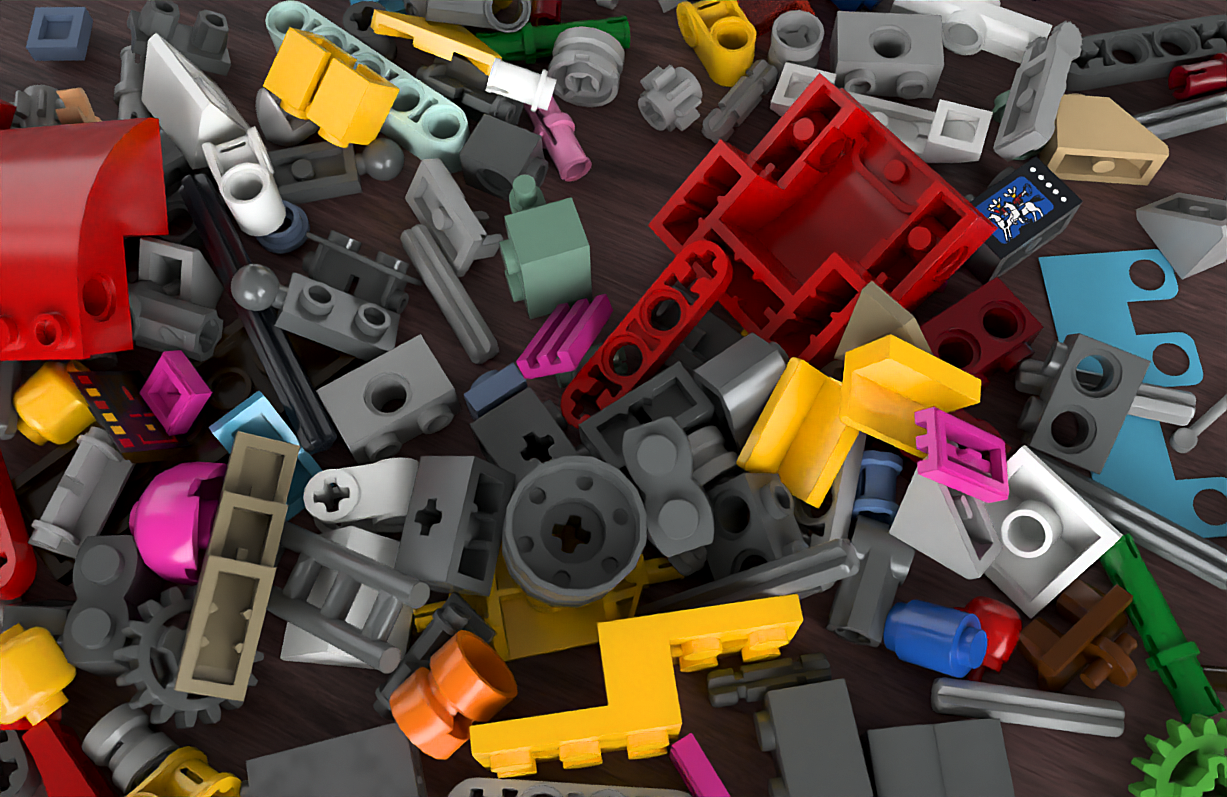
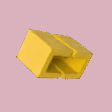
[263,27,400,148]

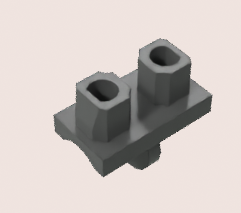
[127,0,231,76]

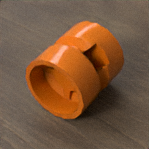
[389,630,518,760]

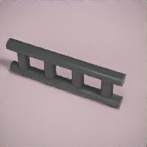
[266,520,430,673]

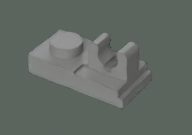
[405,158,503,277]

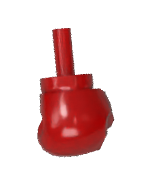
[953,596,1022,682]

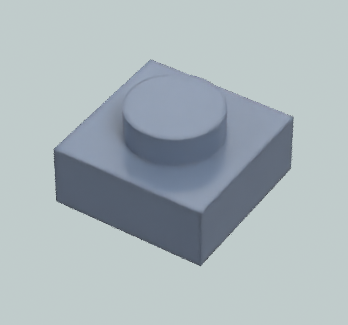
[26,7,93,61]
[464,363,528,421]

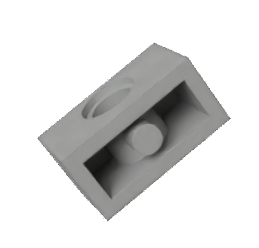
[829,11,944,99]
[316,334,462,466]

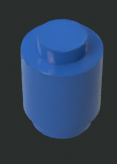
[884,599,987,678]

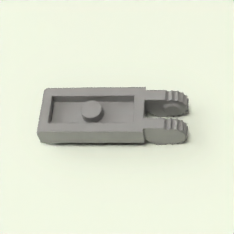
[993,21,1083,162]

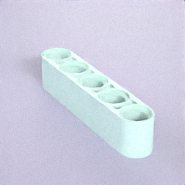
[265,0,470,173]

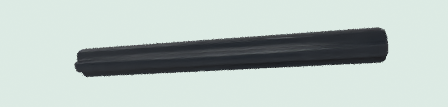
[179,173,337,454]

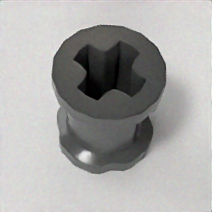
[342,1,397,62]

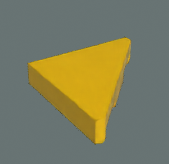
[370,9,502,76]

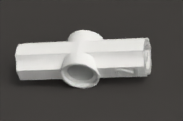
[890,0,1052,64]

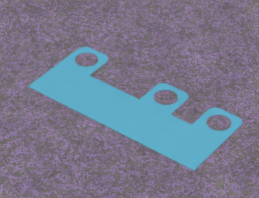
[1038,249,1227,538]

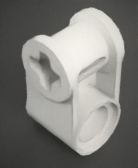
[202,126,286,237]
[303,457,419,533]

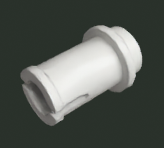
[486,57,557,112]

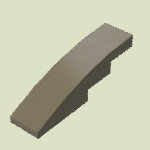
[174,431,300,702]

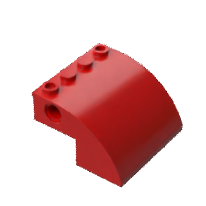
[648,73,998,371]
[0,117,169,361]

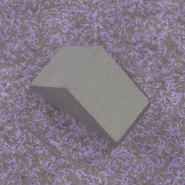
[1136,192,1227,280]
[136,236,224,352]
[889,439,1003,580]

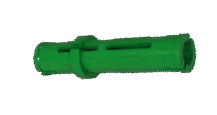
[475,15,630,65]
[1098,533,1226,725]

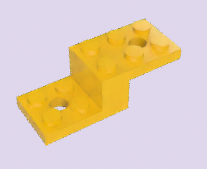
[469,594,803,779]

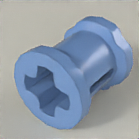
[851,450,903,525]

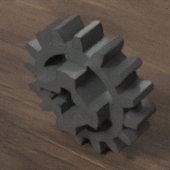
[113,584,264,729]

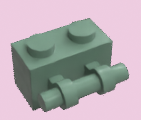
[499,175,593,319]

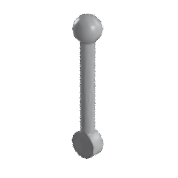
[1169,394,1227,453]

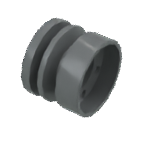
[501,455,647,608]

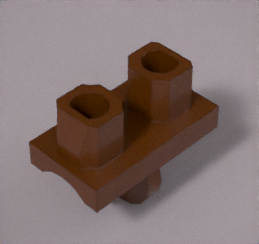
[1017,578,1138,693]

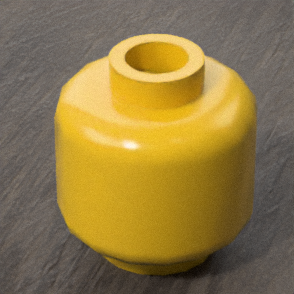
[13,359,96,446]
[0,623,76,726]

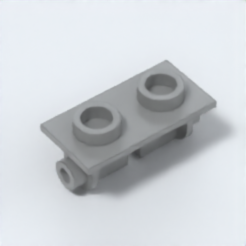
[28,426,136,559]

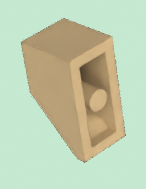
[1039,93,1169,186]

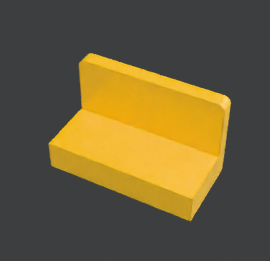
[839,334,981,459]
[736,357,860,509]

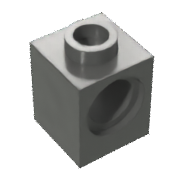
[459,113,548,202]

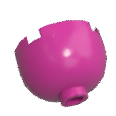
[129,462,227,586]

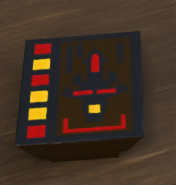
[68,371,192,464]

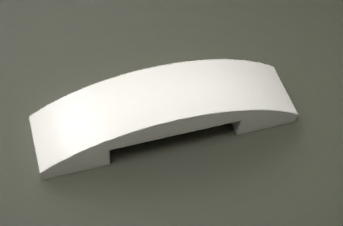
[770,62,993,163]

